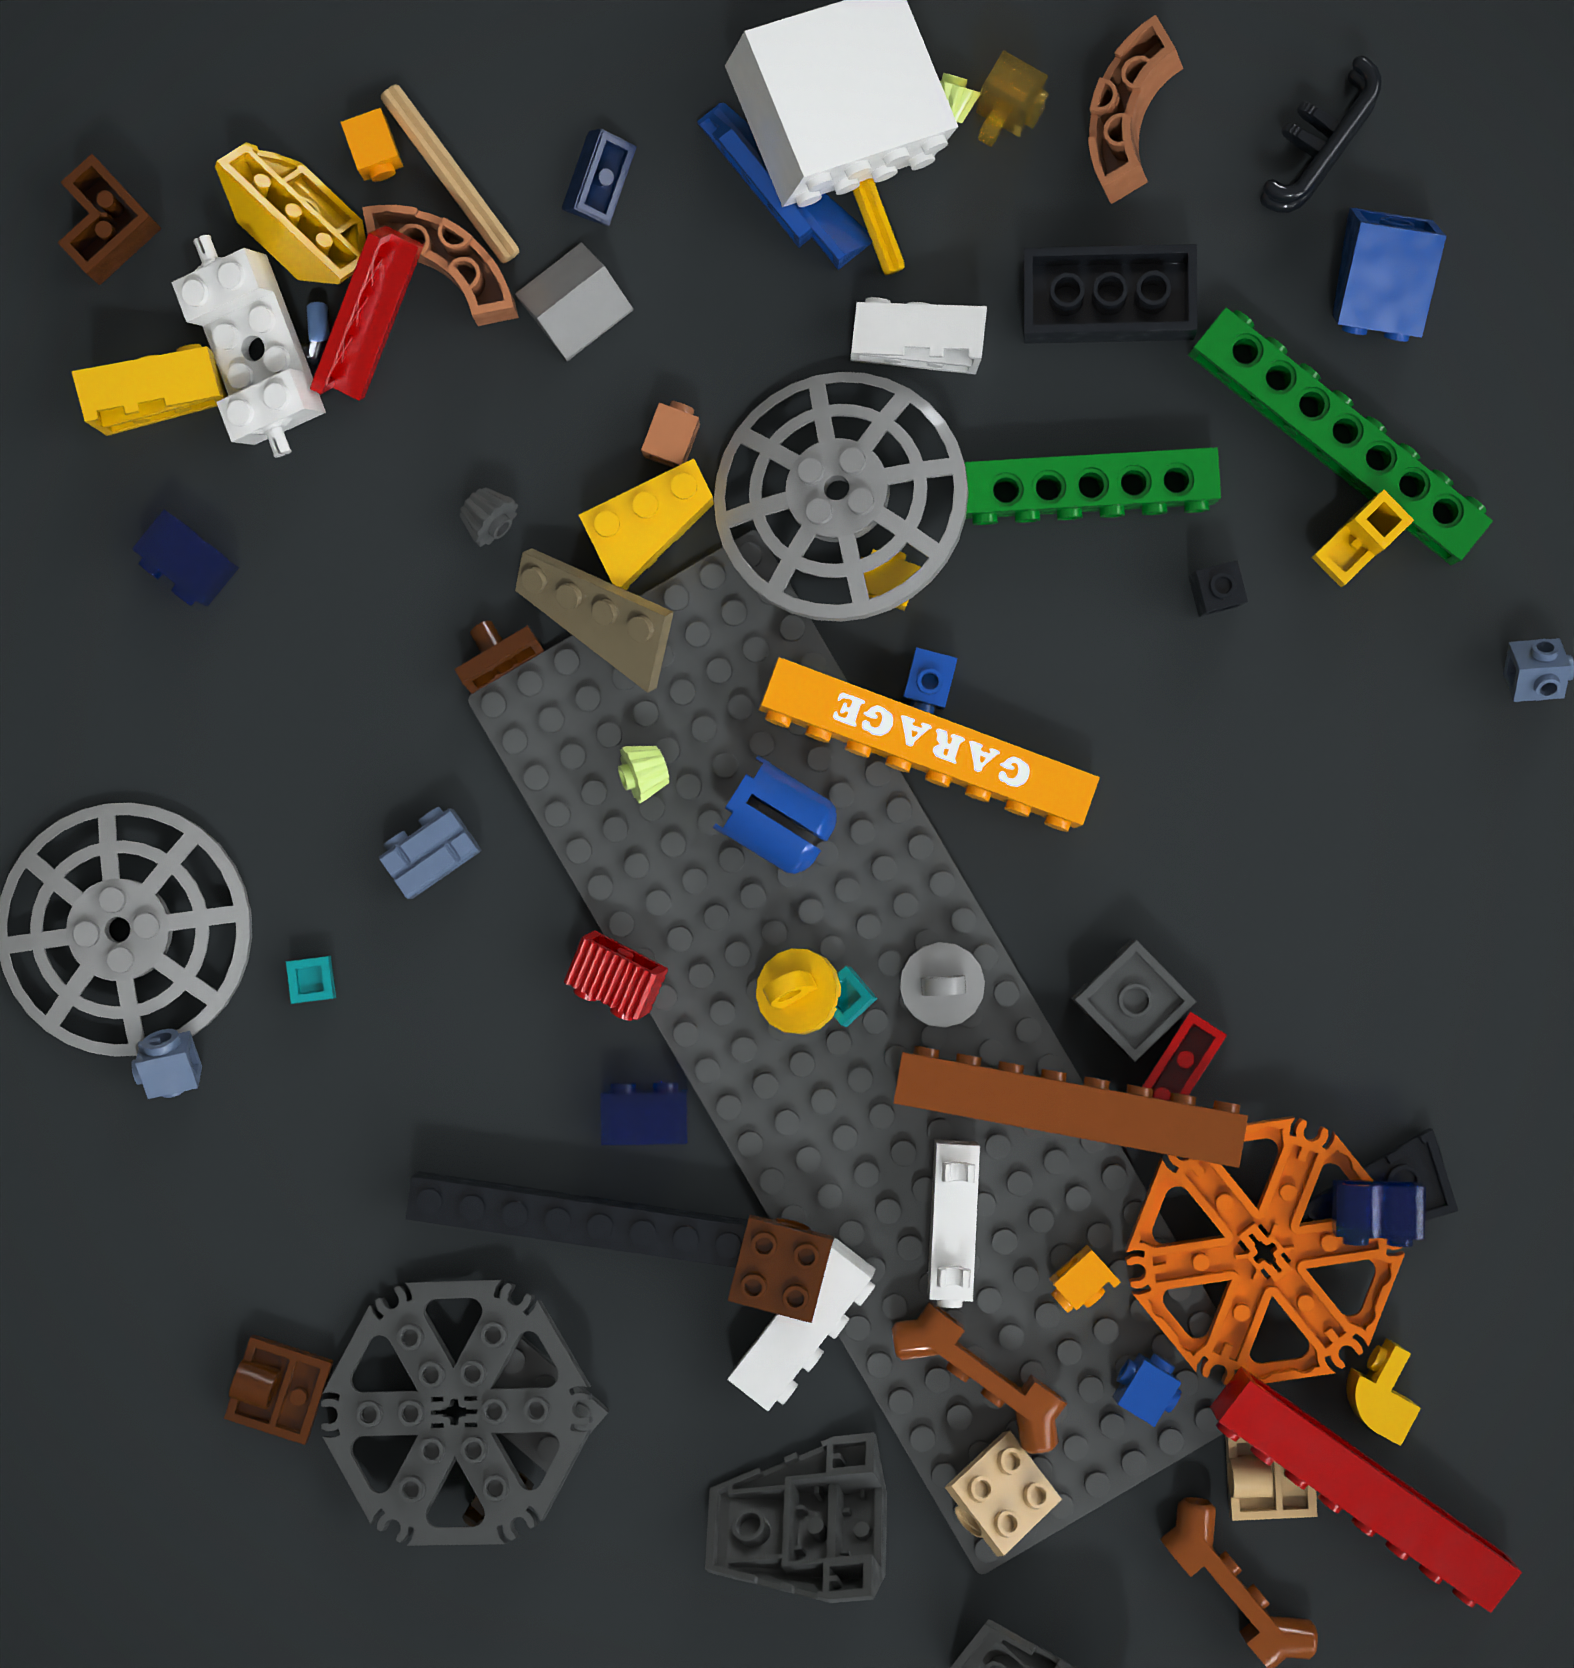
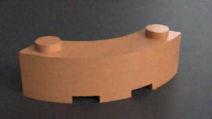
[1088,15,1183,204]
[362,205,519,326]

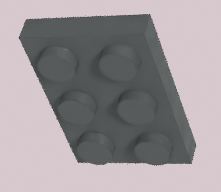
[469,1335,609,1473]

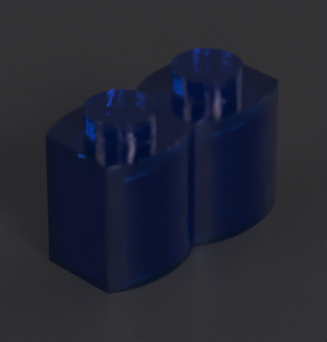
[1332,1180,1426,1247]

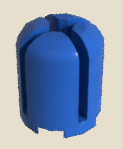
[713,755,837,874]

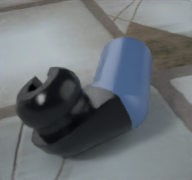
[300,302,330,366]

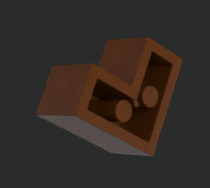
[57,154,162,285]

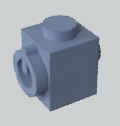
[132,1029,202,1099]

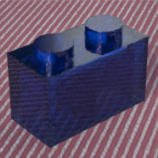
[132,509,239,607]
[600,1082,689,1145]

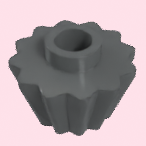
[459,487,518,547]

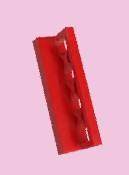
[310,225,424,401]

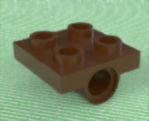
[728,1214,834,1323]
[224,1334,334,1445]

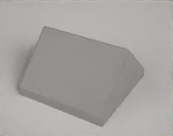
[515,242,633,361]

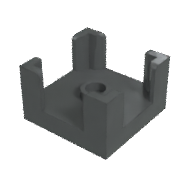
[1070,939,1197,1061]

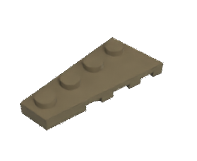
[515,548,674,693]

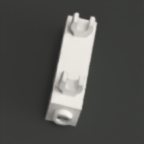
[927,1139,980,1308]

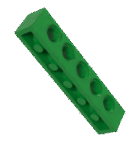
[964,447,1221,525]

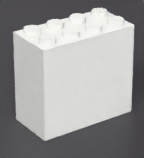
[725,0,958,207]

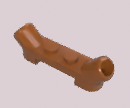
[891,1302,1068,1454]
[1160,1497,1318,1668]

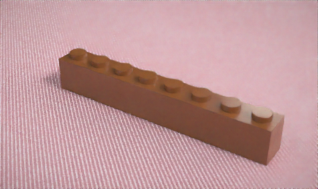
[893,1046,1248,1168]

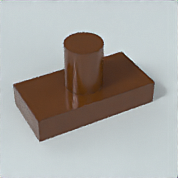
[454,621,544,694]

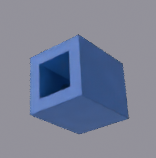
[902,647,958,715]

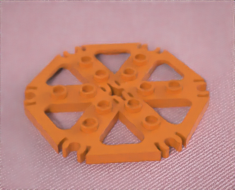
[1125,1116,1405,1385]

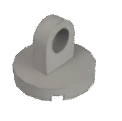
[899,942,985,1028]

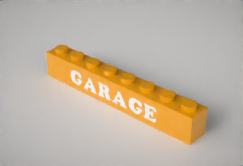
[758,657,1100,832]

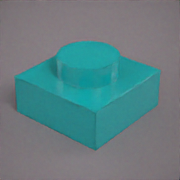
[286,956,336,1004]
[834,966,878,1027]

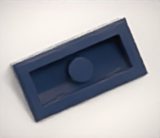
[562,129,637,226]

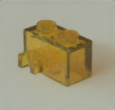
[976,50,1050,147]

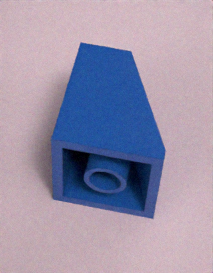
[1332,207,1446,342]

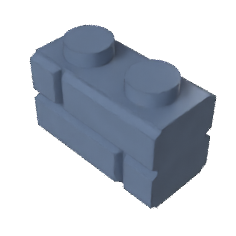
[379,807,482,899]

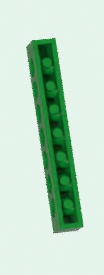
[1188,307,1493,566]

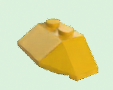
[215,142,366,284]

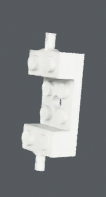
[171,235,326,458]

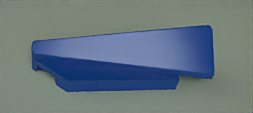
[697,103,872,270]

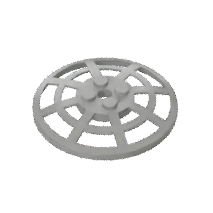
[714,372,969,622]
[0,803,252,1057]

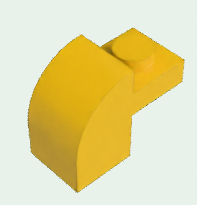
[1311,490,1414,587]
[1346,1338,1421,1446]

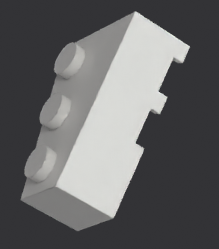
[850,297,987,374]

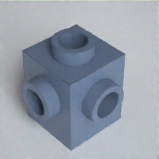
[1503,638,1574,702]

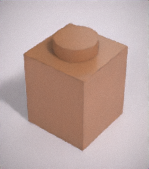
[641,401,700,468]

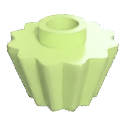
[940,73,981,123]
[618,746,669,803]

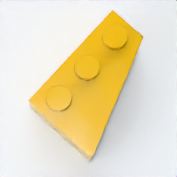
[71,344,227,436]
[579,458,714,590]

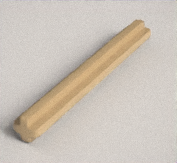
[381,84,519,264]

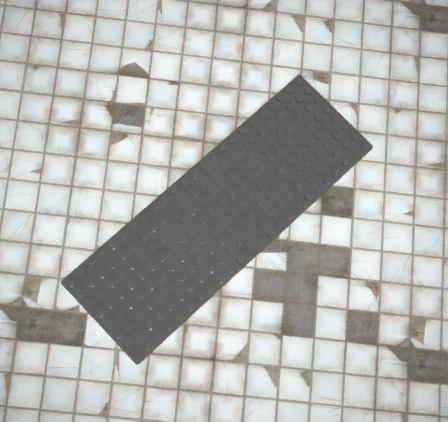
[468,530,1238,1574]

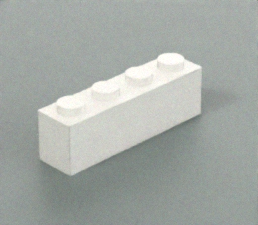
[727,1238,876,1411]

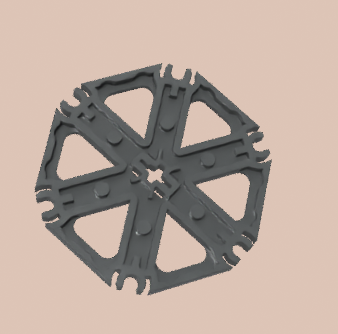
[321,1280,593,1546]

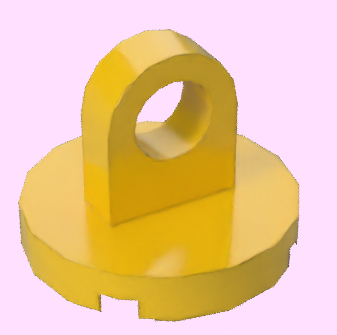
[756,948,841,1034]

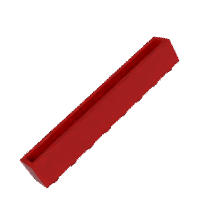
[1210,1367,1522,1613]

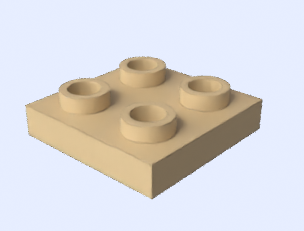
[945,1431,1062,1556]
[1225,1435,1318,1521]

